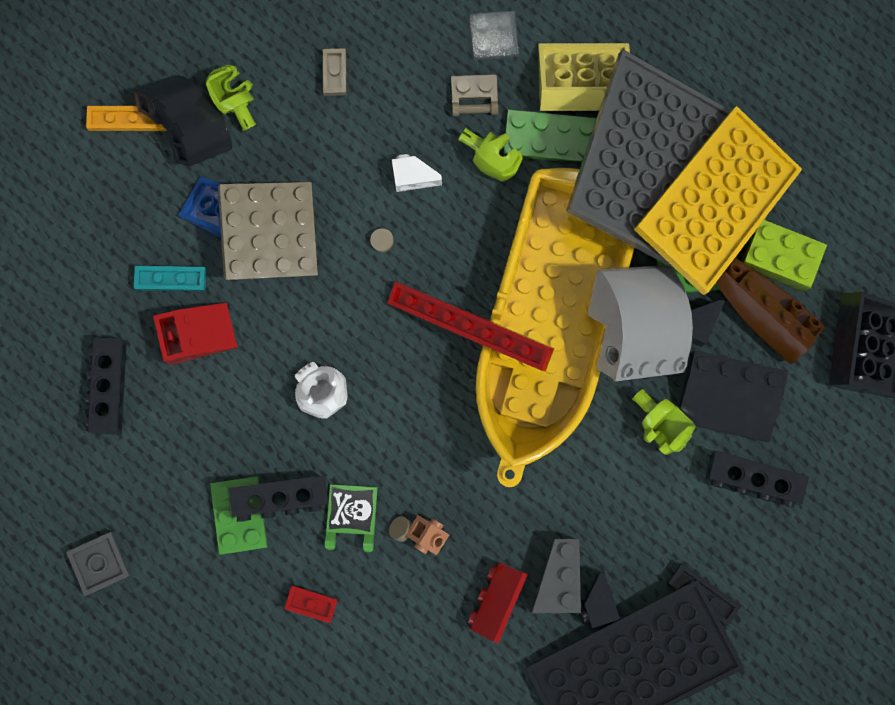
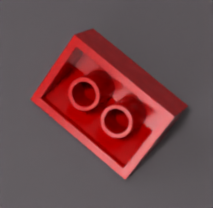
[468,562,527,643]

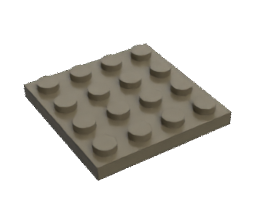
[217,182,318,280]

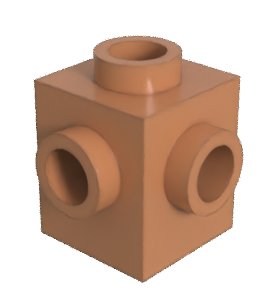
[405,515,449,555]

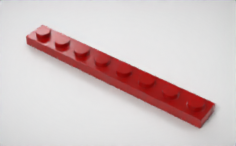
[387,282,554,371]

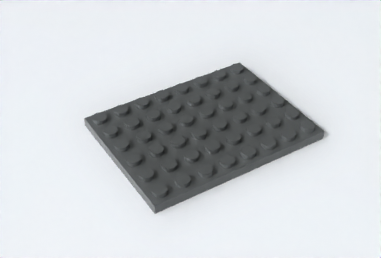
[566,49,731,269]

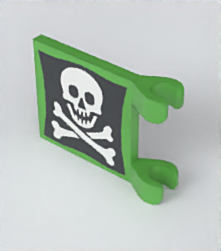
[325,485,377,552]

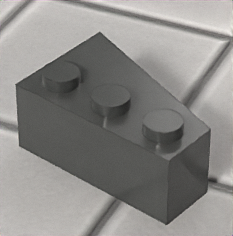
[530,539,581,613]

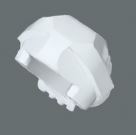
[295,362,347,419]

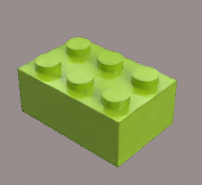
[741,220,827,292]

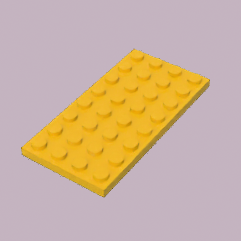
[634,106,802,295]

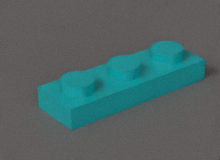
[134,266,206,292]

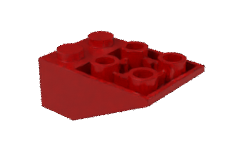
[153,303,238,365]

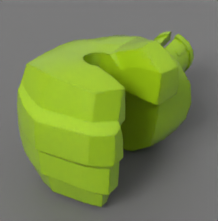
[205,65,256,131]
[458,128,523,182]
[632,389,696,455]

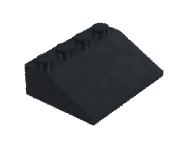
[829,292,895,399]
[679,350,788,443]

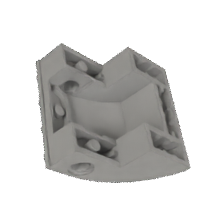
[587,265,693,381]

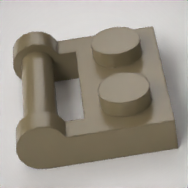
[451,75,498,117]

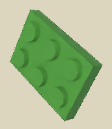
[210,476,268,555]

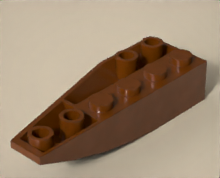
[716,258,825,365]

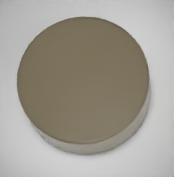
[370,228,394,253]
[389,516,412,542]

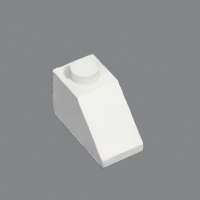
[392,154,442,192]

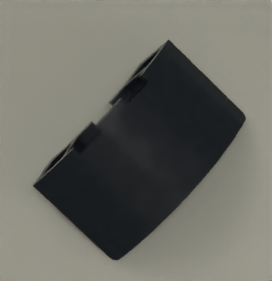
[134,75,232,166]

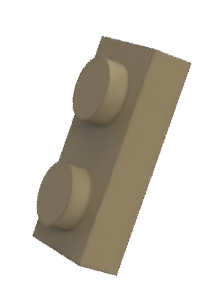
[323,48,347,96]

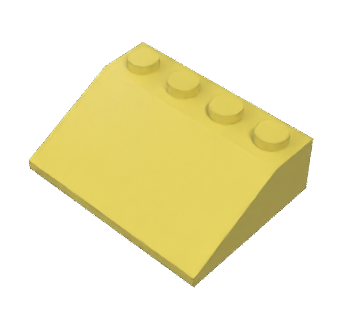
[538,43,630,111]

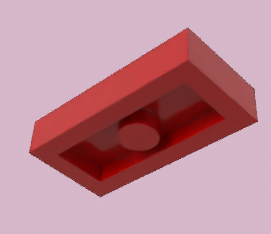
[284,585,338,623]

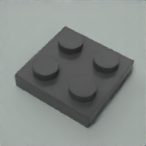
[66,532,131,596]

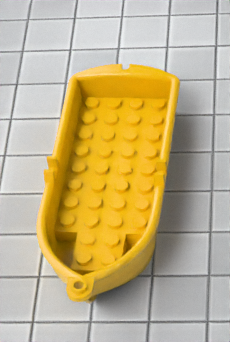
[476,168,634,487]

